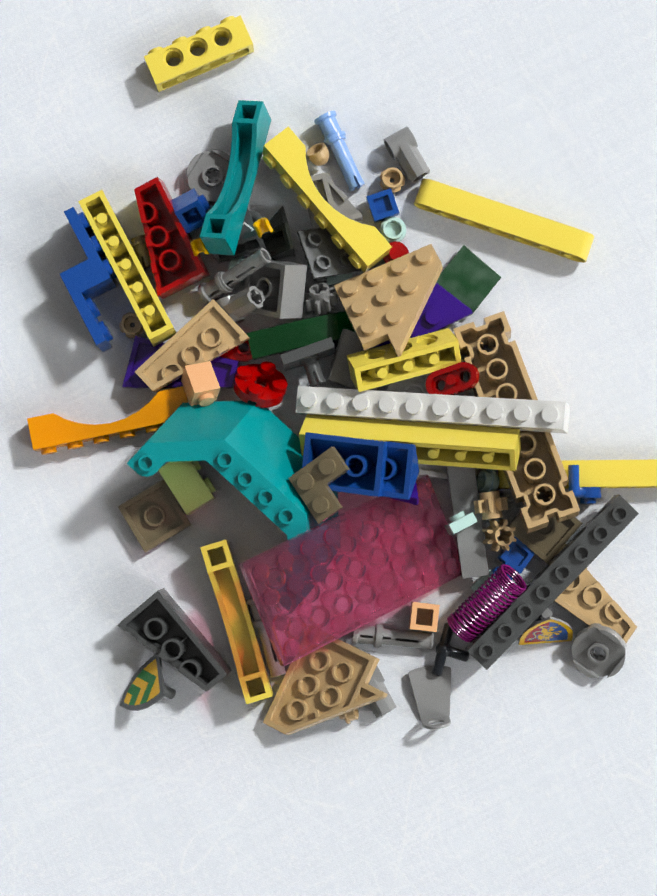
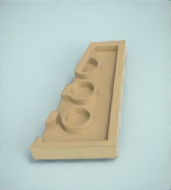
[135,299,250,392]
[552,543,637,643]

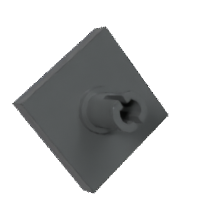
[280,337,335,387]

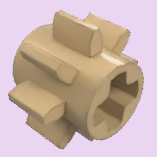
[473,491,508,520]
[482,519,517,552]

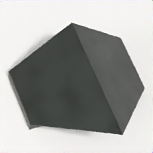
[253,206,295,260]

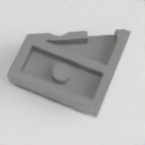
[308,173,362,229]

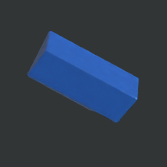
[302,432,419,500]

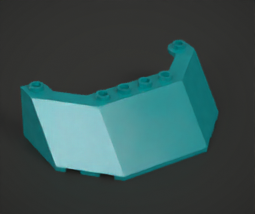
[127,400,340,613]

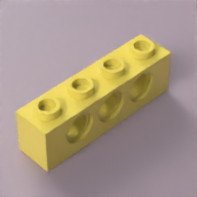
[144,15,254,92]
[346,328,461,392]

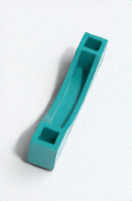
[200,100,271,255]

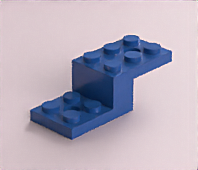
[60,207,117,352]

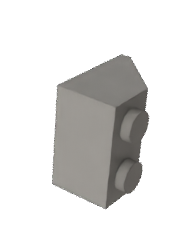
[244,260,307,319]

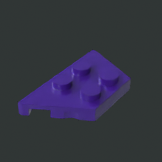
[379,283,473,346]

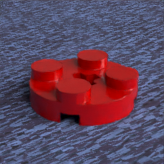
[233,361,288,408]

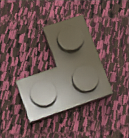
[289,447,350,524]

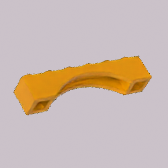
[27,386,189,455]

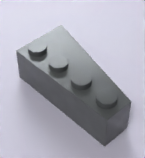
[117,588,232,692]

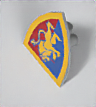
[518,608,573,645]

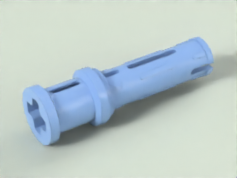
[314,111,365,191]

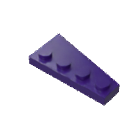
[122,336,239,388]

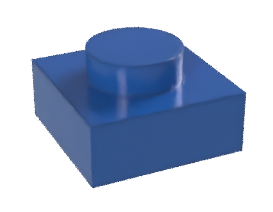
[366,188,399,223]

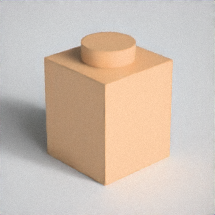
[181,361,220,407]
[408,601,440,632]

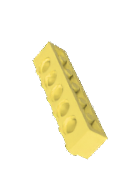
[78,190,176,347]

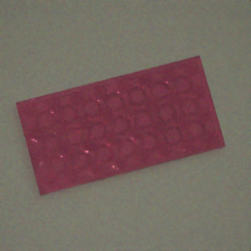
[239,474,461,666]

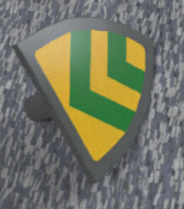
[120,653,176,711]

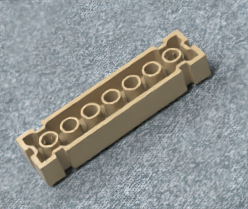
[453,311,580,534]

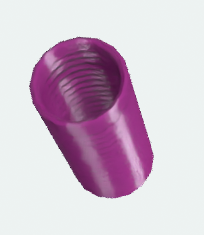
[447,564,526,642]

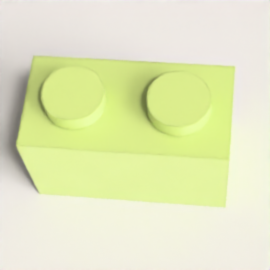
[158,461,216,516]

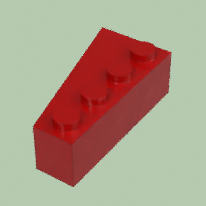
[134,177,210,299]

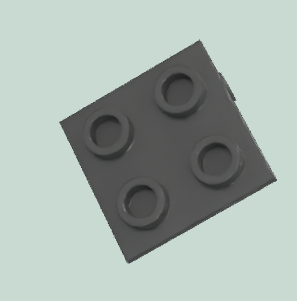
[297,228,362,283]

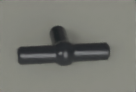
[431,623,469,676]

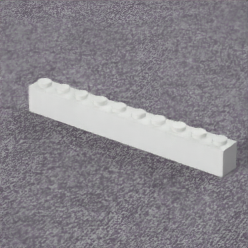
[295,386,570,434]

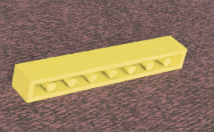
[299,414,521,471]

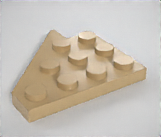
[334,244,443,357]
[263,625,388,735]

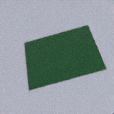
[436,245,501,313]

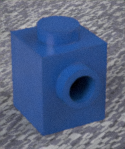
[171,188,211,234]

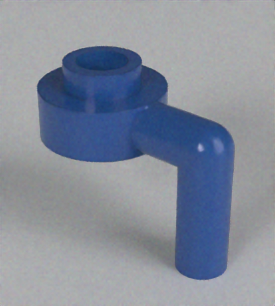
[568,465,601,504]

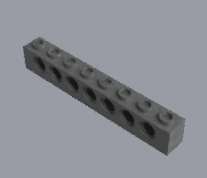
[465,495,639,670]

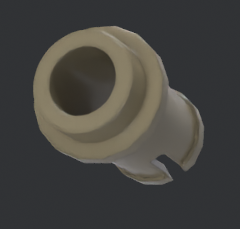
[131,234,151,269]

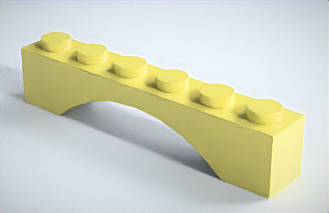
[262,126,392,272]
[200,539,273,704]

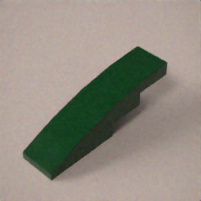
[247,311,355,360]

